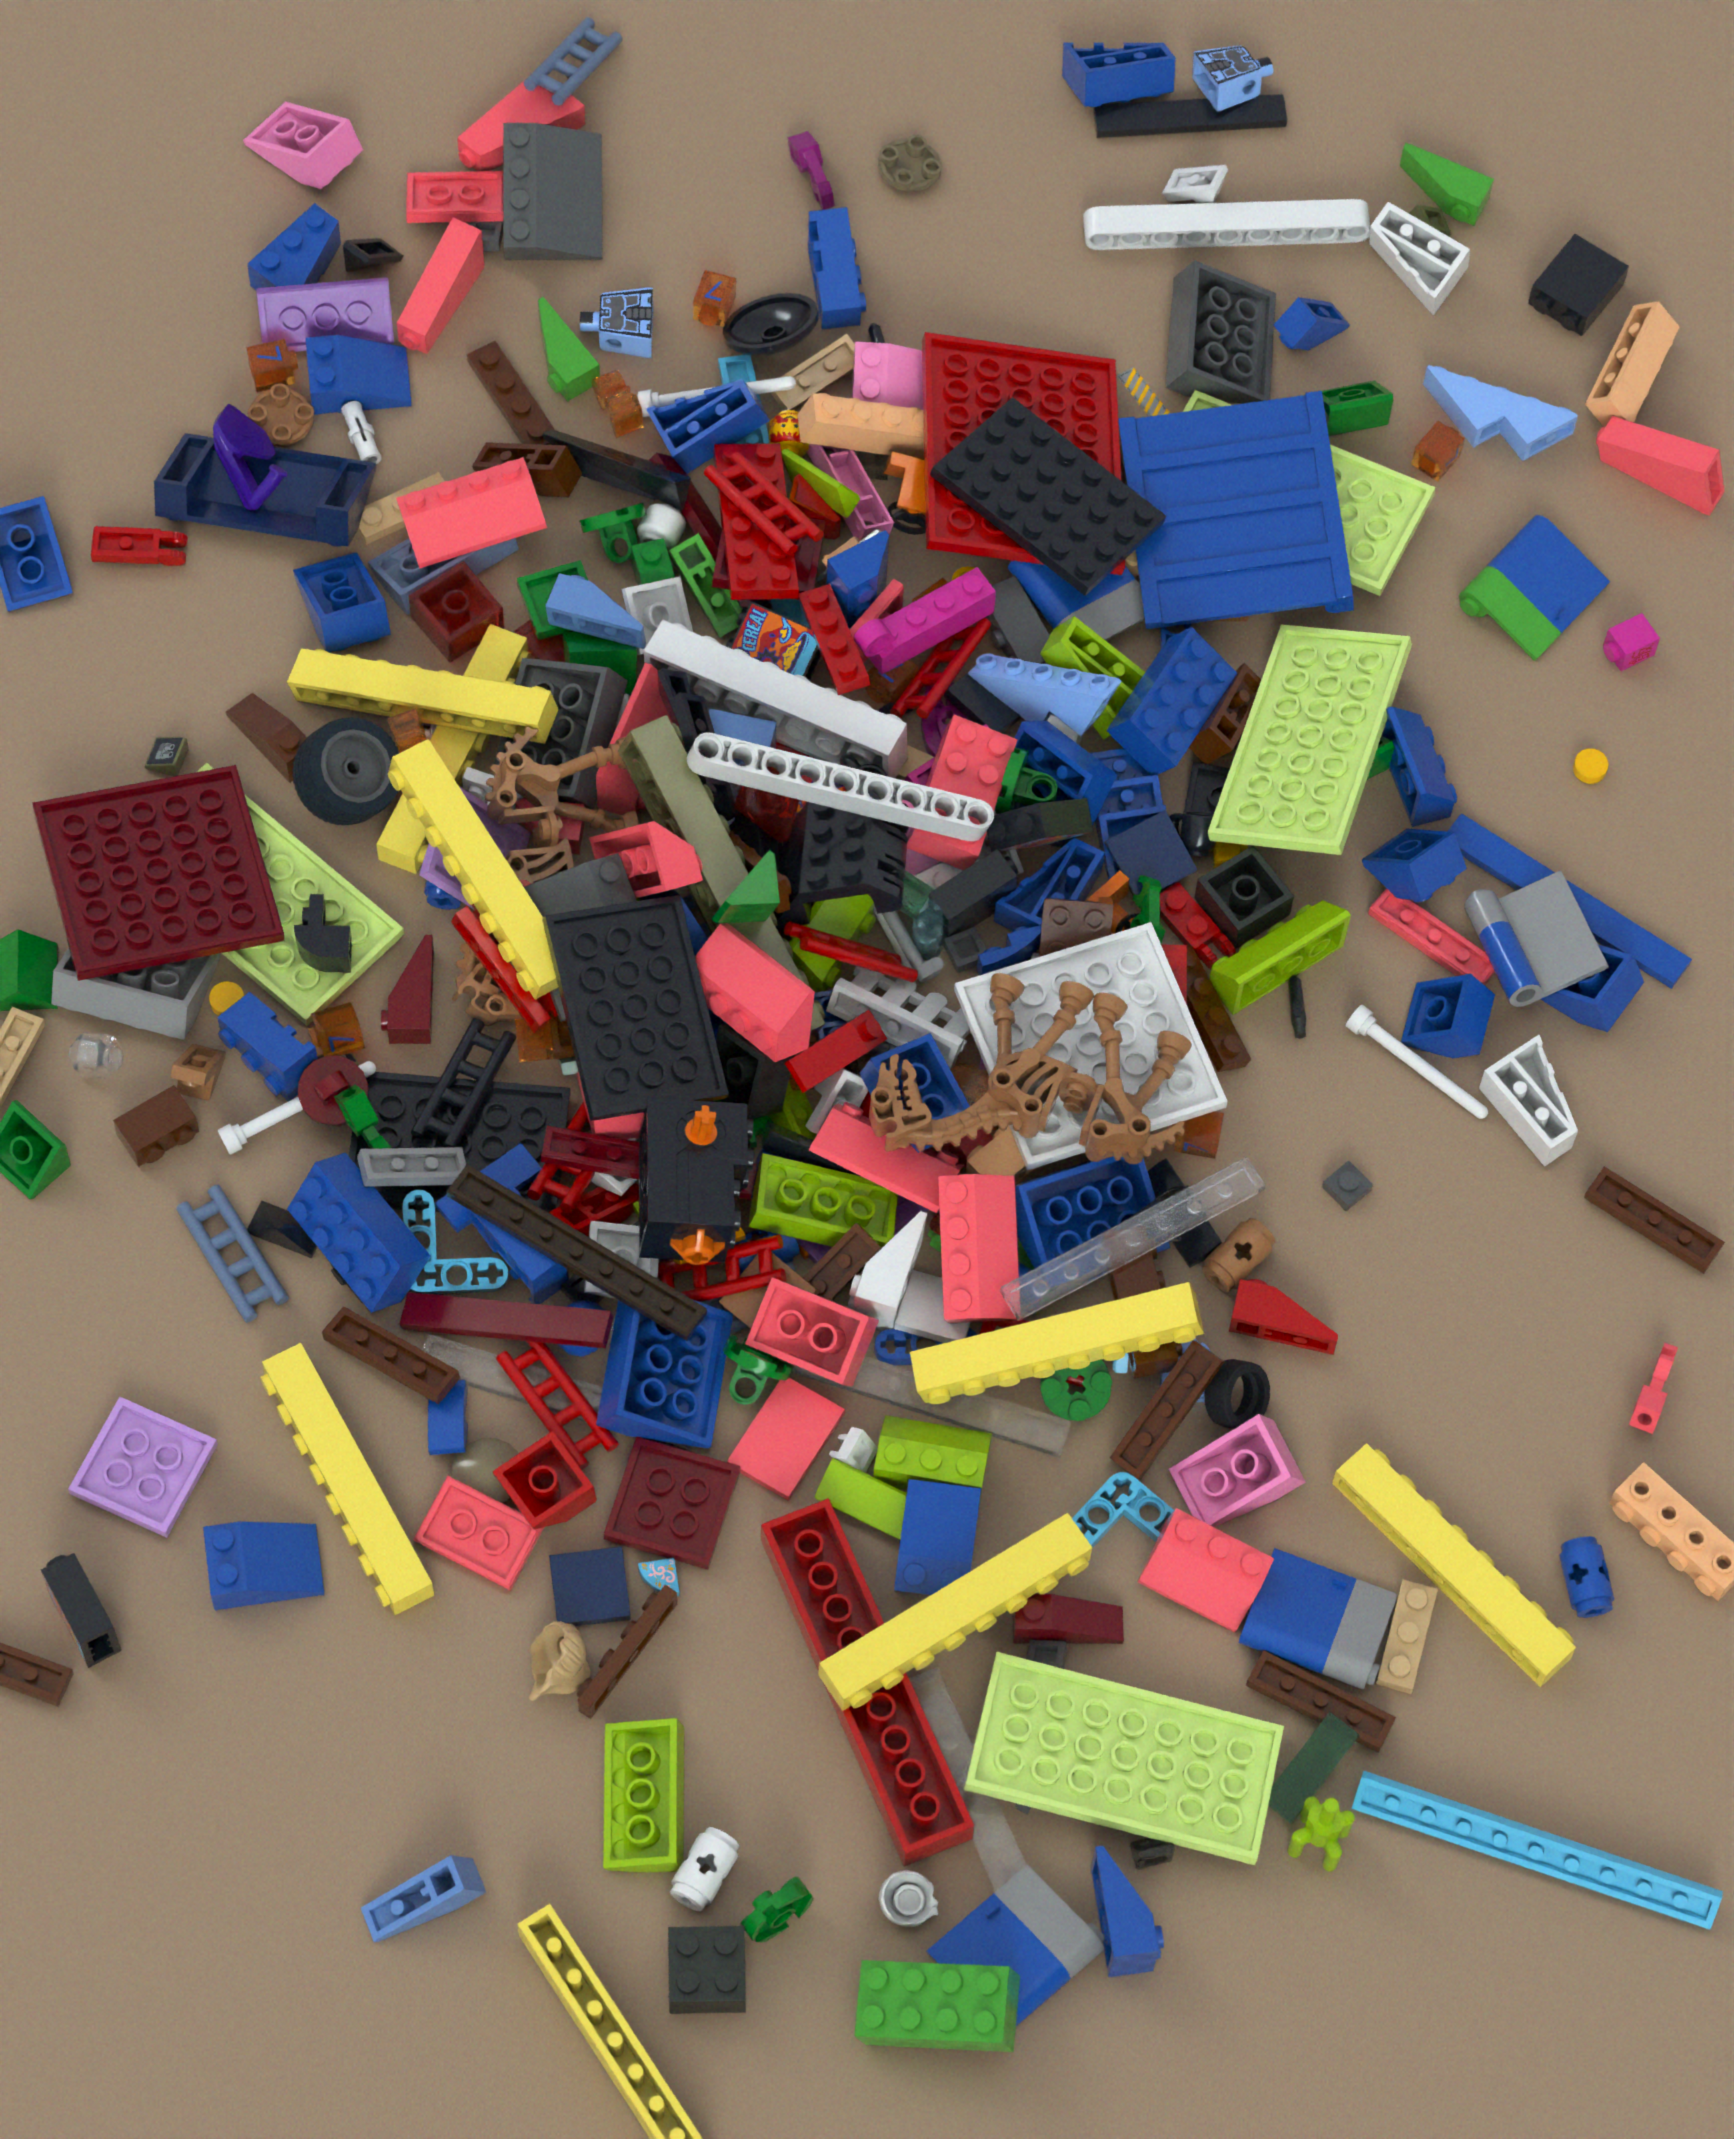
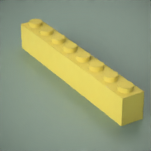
[376,624,531,874]
[287,648,558,744]
[388,739,558,1000]
[910,1282,1204,1404]
[260,1343,434,1615]
[1332,1443,1576,1687]
[818,1513,1092,1711]
[518,1904,703,2139]

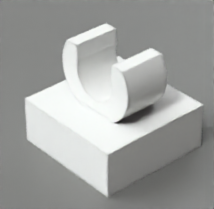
[829,1427,878,1473]

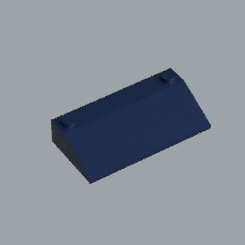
[154,433,376,547]

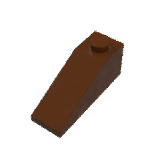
[472,442,583,498]
[1189,663,1261,764]
[226,693,307,783]

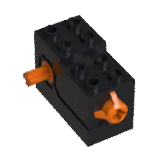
[638,1097,754,1265]

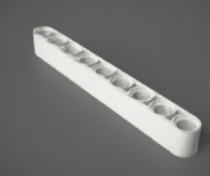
[1083,199,1370,250]
[687,732,994,842]

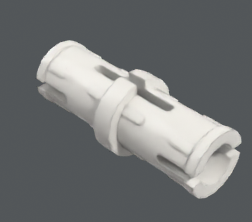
[341,401,382,464]

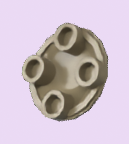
[878,135,942,192]
[452,1438,519,1503]

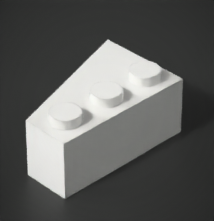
[1369,202,1470,316]
[1479,1035,1578,1167]

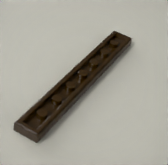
[447,1164,707,1341]

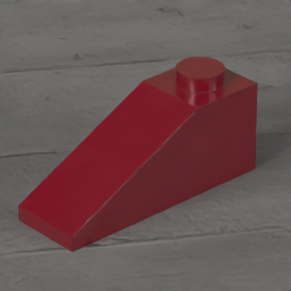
[381,935,434,1044]
[1013,1594,1124,1644]

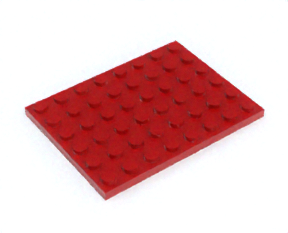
[922,332,1125,575]

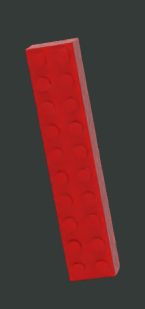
[761,1498,975,1867]

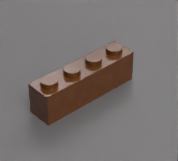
[1101,1227,1183,1379]

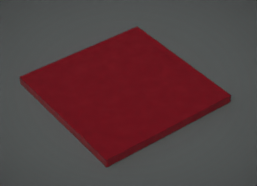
[32,765,285,981]

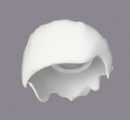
[878,1870,938,1927]

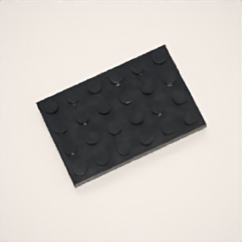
[930,397,1167,596]
[542,895,729,1121]
[349,1072,571,1213]

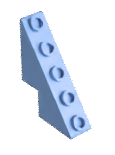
[1423,365,1578,461]
[968,653,1122,736]

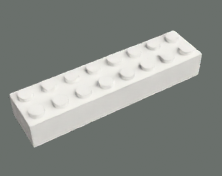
[644,619,907,778]

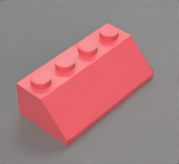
[396,457,547,569]
[596,663,672,816]
[589,821,703,898]
[695,923,815,1062]
[809,1102,965,1213]
[938,1174,1021,1323]

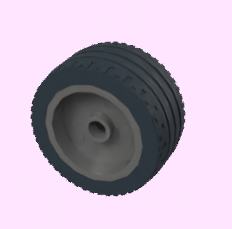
[292,717,399,826]

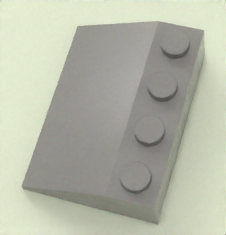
[51,947,221,1040]

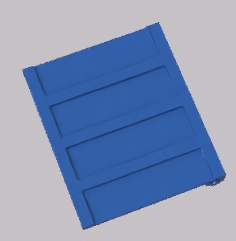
[1118,390,1354,629]

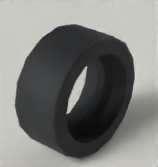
[1204,1359,1270,1429]

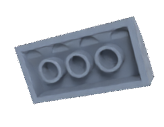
[368,538,519,615]

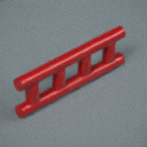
[704,451,824,556]
[890,618,991,719]
[784,922,918,982]
[527,1102,595,1214]
[657,1234,787,1302]
[496,1341,619,1470]

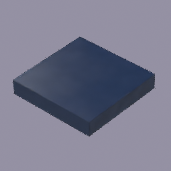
[1104,810,1198,896]
[549,1547,631,1626]

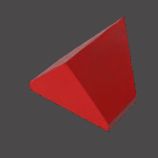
[789,474,841,540]

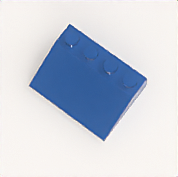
[1015,1156,1171,1289]
[596,1299,733,1449]

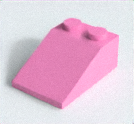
[243,102,363,189]
[852,342,923,410]
[1169,1414,1306,1527]

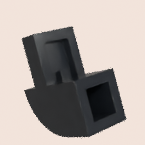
[294,894,352,973]

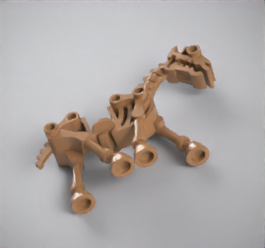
[452,727,639,1026]
[869,973,1192,1164]

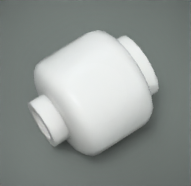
[637,503,686,551]

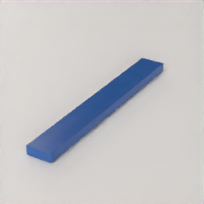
[1447,813,1692,989]

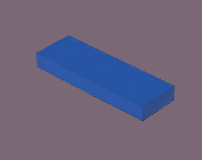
[435,1143,542,1233]

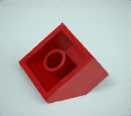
[492,1431,597,1530]

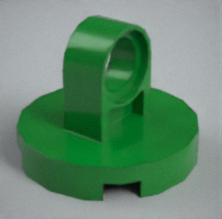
[579,503,647,563]
[995,747,1057,814]
[723,1335,794,1405]

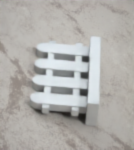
[826,966,972,1070]

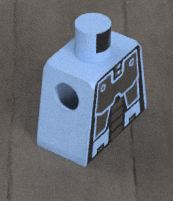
[1192,45,1273,112]
[580,287,653,358]

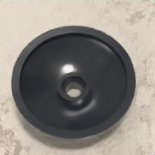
[722,293,819,356]

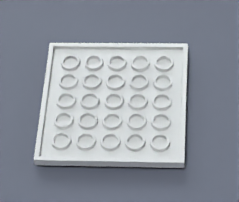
[954,922,1228,1171]

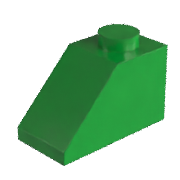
[631,538,674,585]

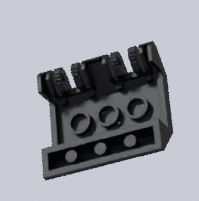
[775,792,909,929]

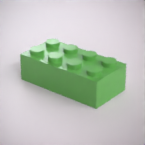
[854,1960,1020,2052]

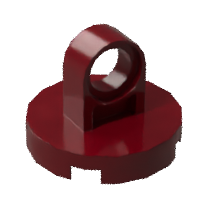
[298,1056,369,1127]

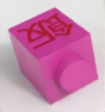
[1603,613,1660,671]

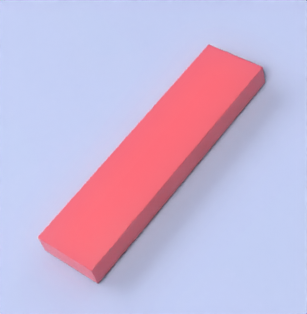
[1368,888,1495,985]

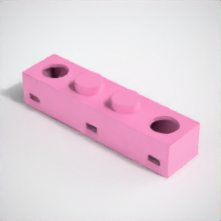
[807,444,894,540]

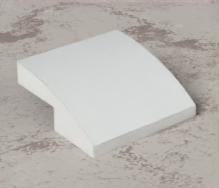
[894,1270,972,1343]

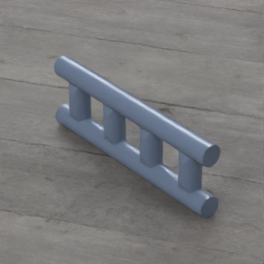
[524,17,622,106]
[176,1185,289,1323]

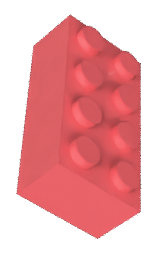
[907,714,1018,870]

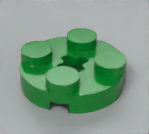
[1040,1359,1112,1421]
[740,1877,814,1943]

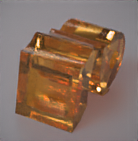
[592,370,643,438]
[387,708,427,753]

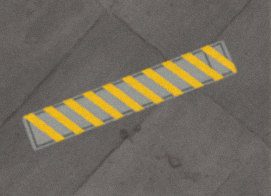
[1117,367,1171,416]

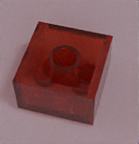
[408,561,504,663]

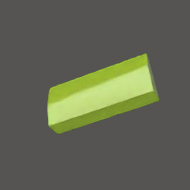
[748,1153,898,1247]
[603,1718,684,1872]

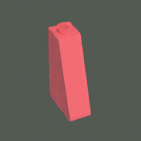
[457,79,585,171]
[397,217,485,354]
[1596,416,1725,516]

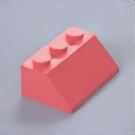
[1137,1508,1274,1633]

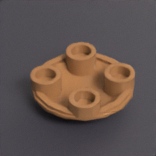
[248,383,314,446]

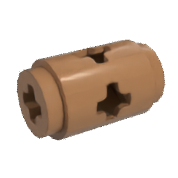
[1202,1218,1275,1293]

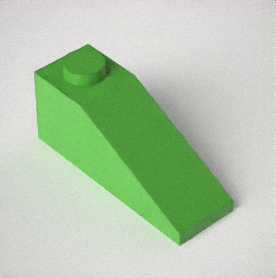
[1399,143,1494,226]
[538,297,600,401]
[668,533,742,638]

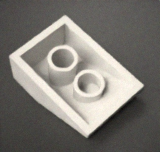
[848,1211,927,1332]

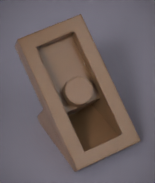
[170,1044,226,1100]

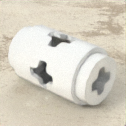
[670,1827,739,1911]

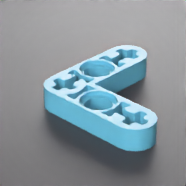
[403,1190,509,1294]
[1072,1472,1174,1548]

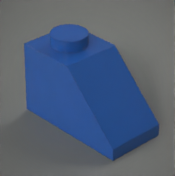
[1274,297,1350,351]

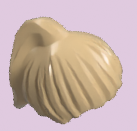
[529,1621,591,1701]

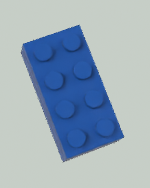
[1106,627,1238,775]
[287,1152,431,1313]

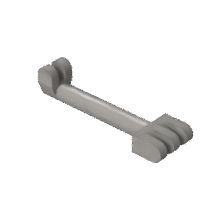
[868,893,944,982]

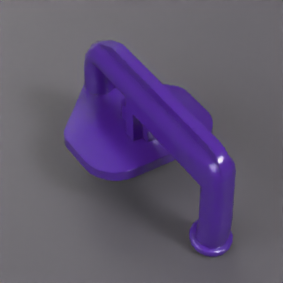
[213,404,288,511]

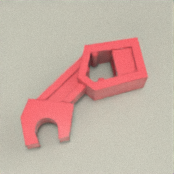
[1629,1343,1678,1434]

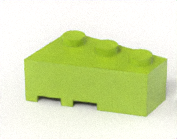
[1040,616,1145,740]

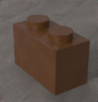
[113,1085,199,1167]

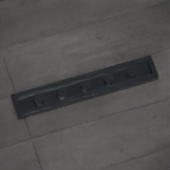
[1093,94,1287,138]

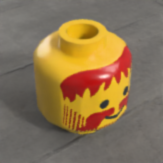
[768,410,809,461]

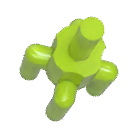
[1287,1796,1355,1871]

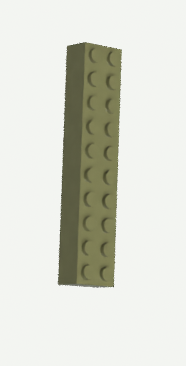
[618,715,825,1041]

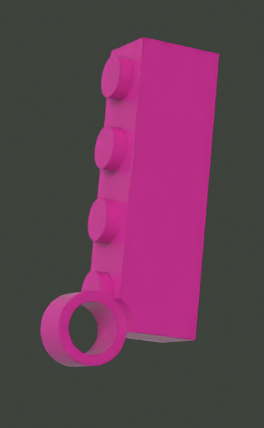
[854,567,996,675]

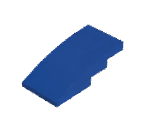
[1090,748,1167,880]

